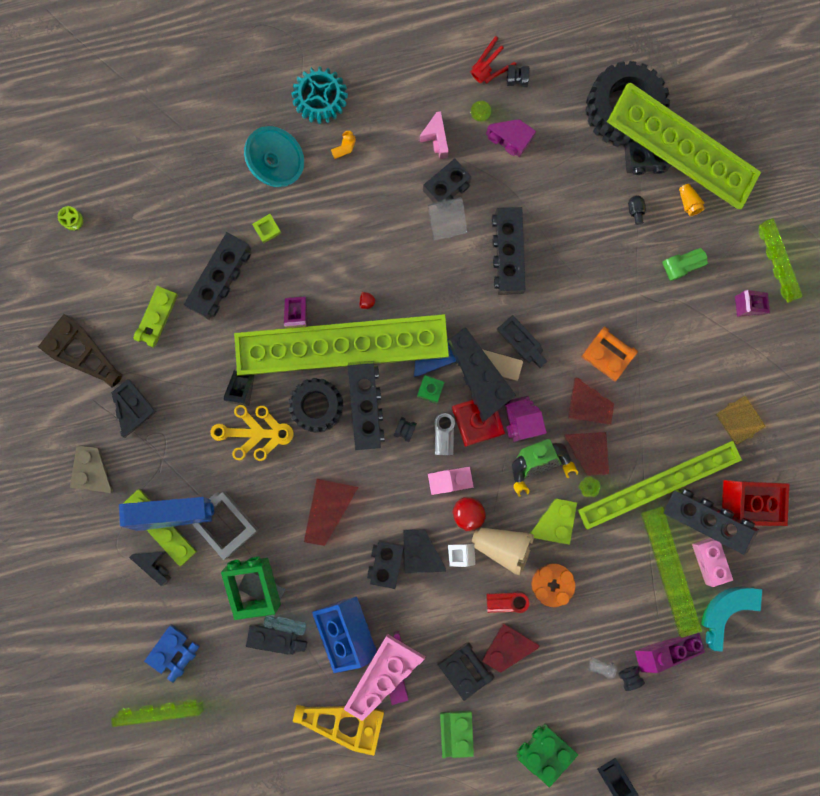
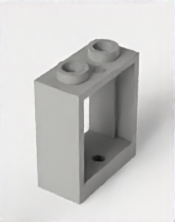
[193,492,259,560]

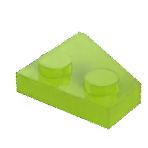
[530,499,577,545]

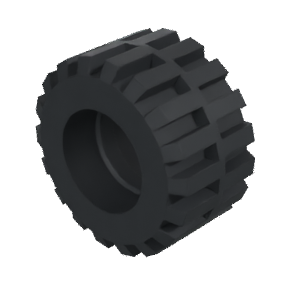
[288,378,344,433]

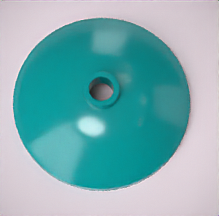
[244,126,304,187]

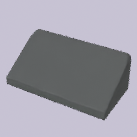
[238,573,286,600]

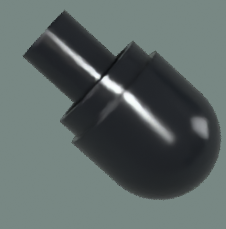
[628,195,646,225]

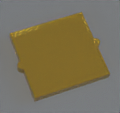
[716,396,766,445]

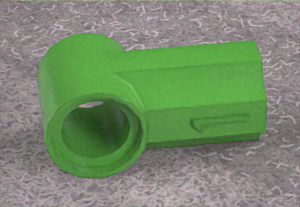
[662,248,708,281]

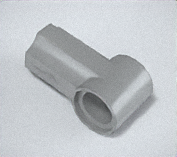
[434,413,455,455]

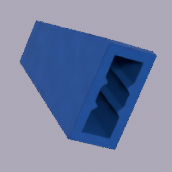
[119,497,214,531]

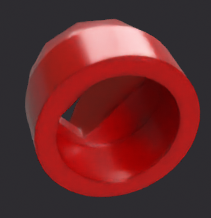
[359,292,375,309]

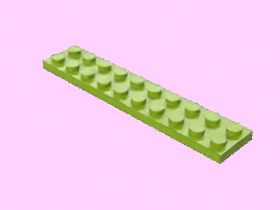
[234,314,449,376]

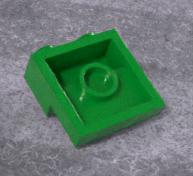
[516,723,578,788]

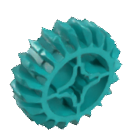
[291,66,348,124]

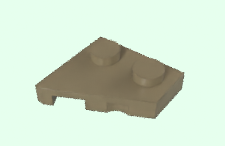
[70,445,113,493]

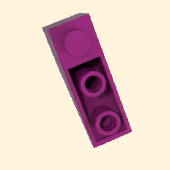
[635,632,705,673]

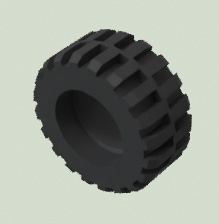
[585,61,670,148]

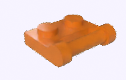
[581,326,638,381]

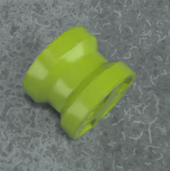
[58,206,84,231]

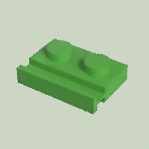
[440,711,474,758]

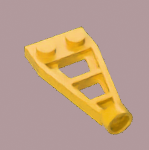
[293,705,384,756]

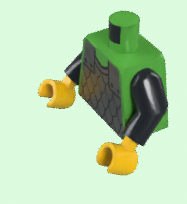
[512,439,578,497]

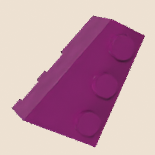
[505,396,547,442]

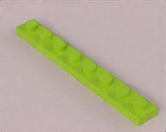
[577,441,742,530]

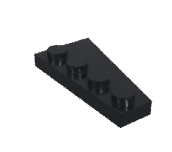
[448,327,516,421]

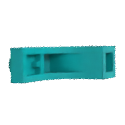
[701,586,762,652]

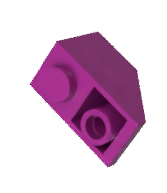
[486,119,536,158]

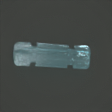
[264,615,306,635]

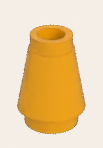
[679,184,705,216]

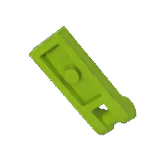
[133,286,178,348]

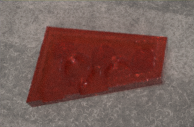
[304,479,359,546]

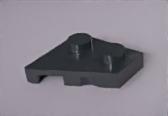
[111,379,157,438]
[403,529,446,573]

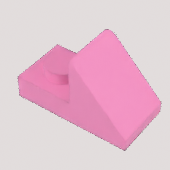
[420,111,449,159]
[428,467,474,495]

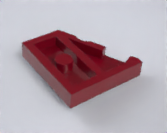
[482,623,540,673]

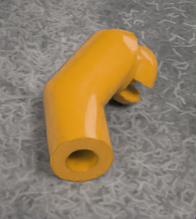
[331,131,356,159]

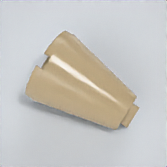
[472,527,534,576]

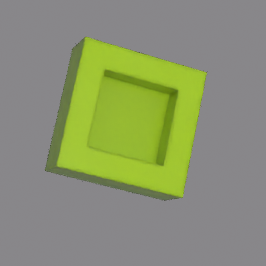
[252,214,281,244]

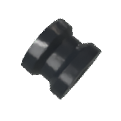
[394,417,417,442]
[618,666,645,691]

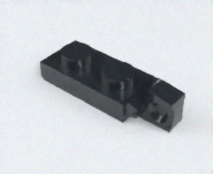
[497,315,547,368]
[246,625,307,655]

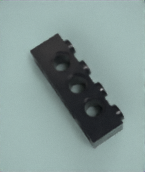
[492,207,526,295]
[183,232,252,320]
[348,361,385,450]
[664,488,759,555]

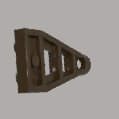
[38,314,123,388]

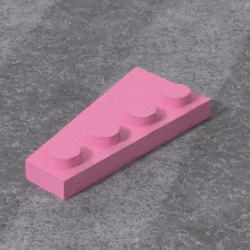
[343,634,426,721]

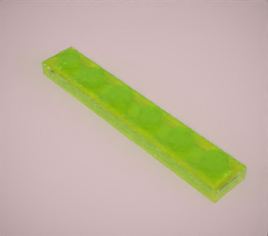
[641,507,702,638]

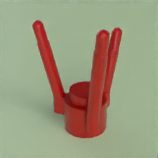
[470,36,517,84]

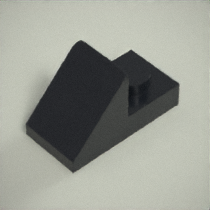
[129,551,171,586]

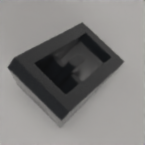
[224,370,255,406]

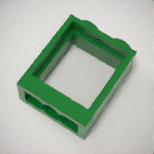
[221,556,281,620]

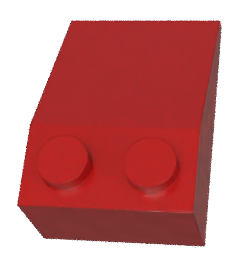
[722,480,790,526]

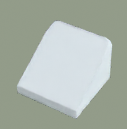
[448,544,475,567]

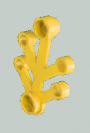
[210,405,294,461]

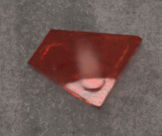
[568,377,614,425]
[564,432,609,476]

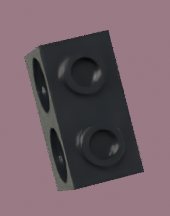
[625,142,672,175]
[423,158,471,209]
[367,540,404,589]

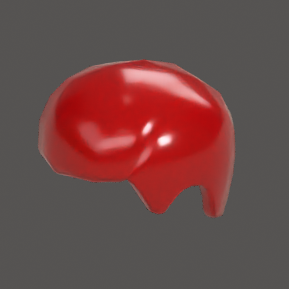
[453,497,486,531]

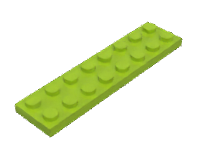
[607,83,761,209]

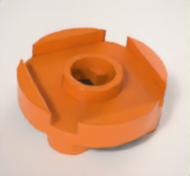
[531,563,575,607]

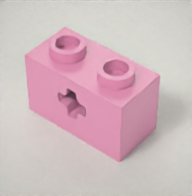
[692,538,733,587]

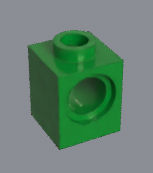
[417,375,445,404]

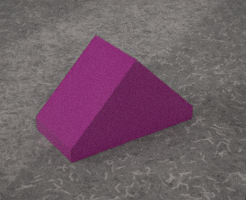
[735,290,770,317]
[284,296,308,328]

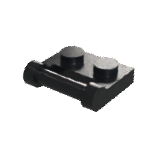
[438,642,495,701]

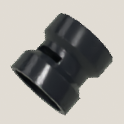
[507,65,530,87]

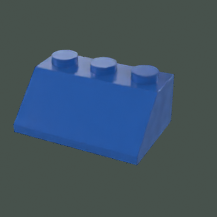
[312,596,377,673]

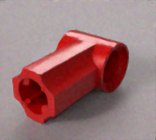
[487,591,529,613]

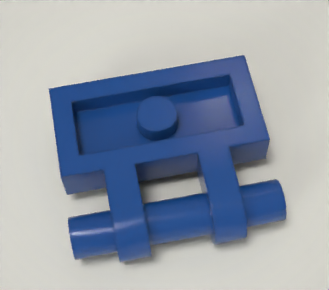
[144,624,200,683]

